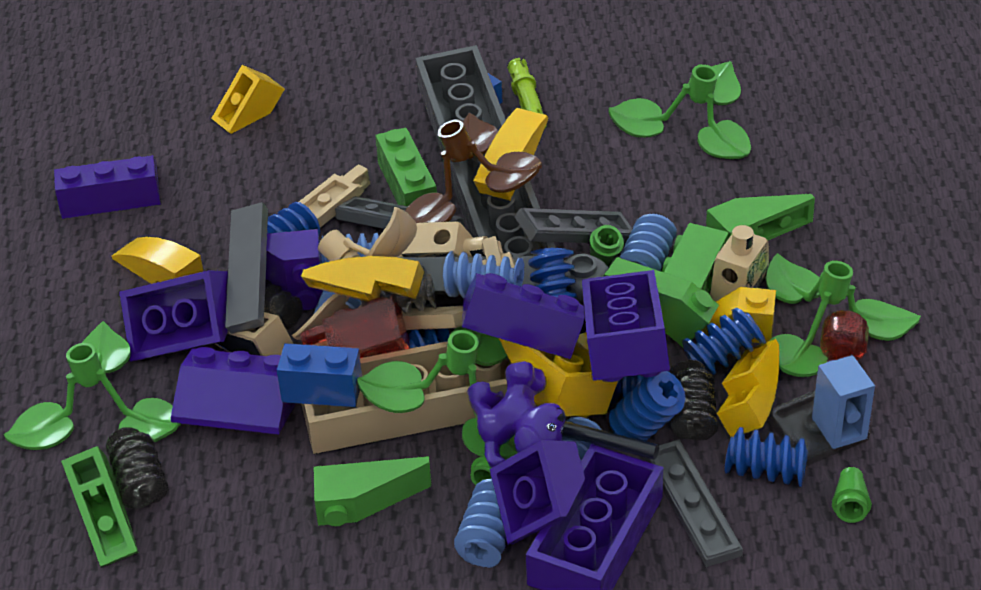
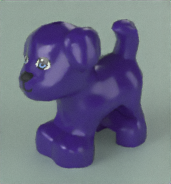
[467,361,566,468]

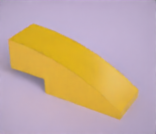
[473,108,549,201]
[111,237,203,284]
[301,256,424,304]
[717,339,779,437]

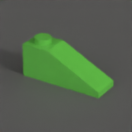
[706,194,815,240]
[602,257,719,347]
[61,446,139,567]
[314,456,431,526]

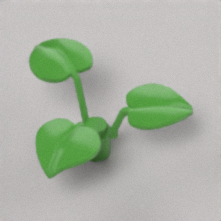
[608,61,751,159]
[766,253,921,377]
[4,321,181,450]
[357,326,518,459]

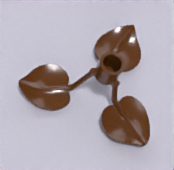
[405,113,542,223]

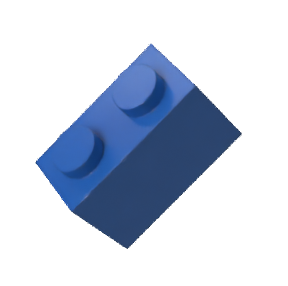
[277,343,362,407]

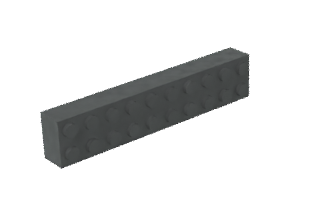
[415,45,556,256]

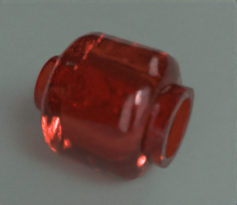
[820,310,869,361]

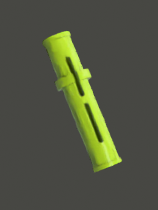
[508,58,547,127]

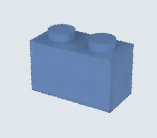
[812,355,875,449]

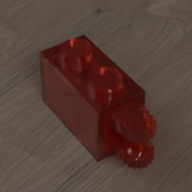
[300,297,411,358]

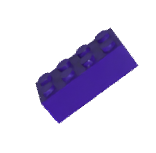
[582,270,670,382]
[526,444,663,590]

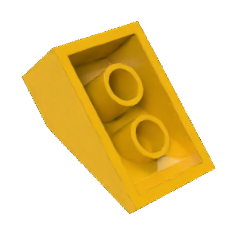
[499,338,618,418]

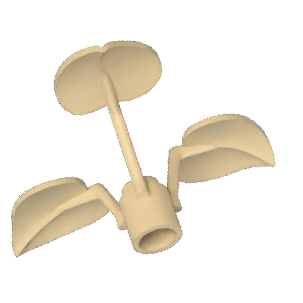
[292,207,417,341]

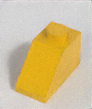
[211,65,285,134]
[701,287,776,343]

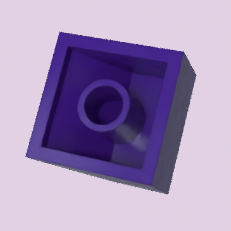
[265,229,323,310]
[490,440,585,544]

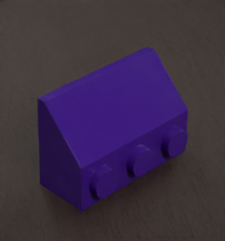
[54,155,161,219]
[119,270,228,362]
[462,273,585,359]
[171,347,296,434]

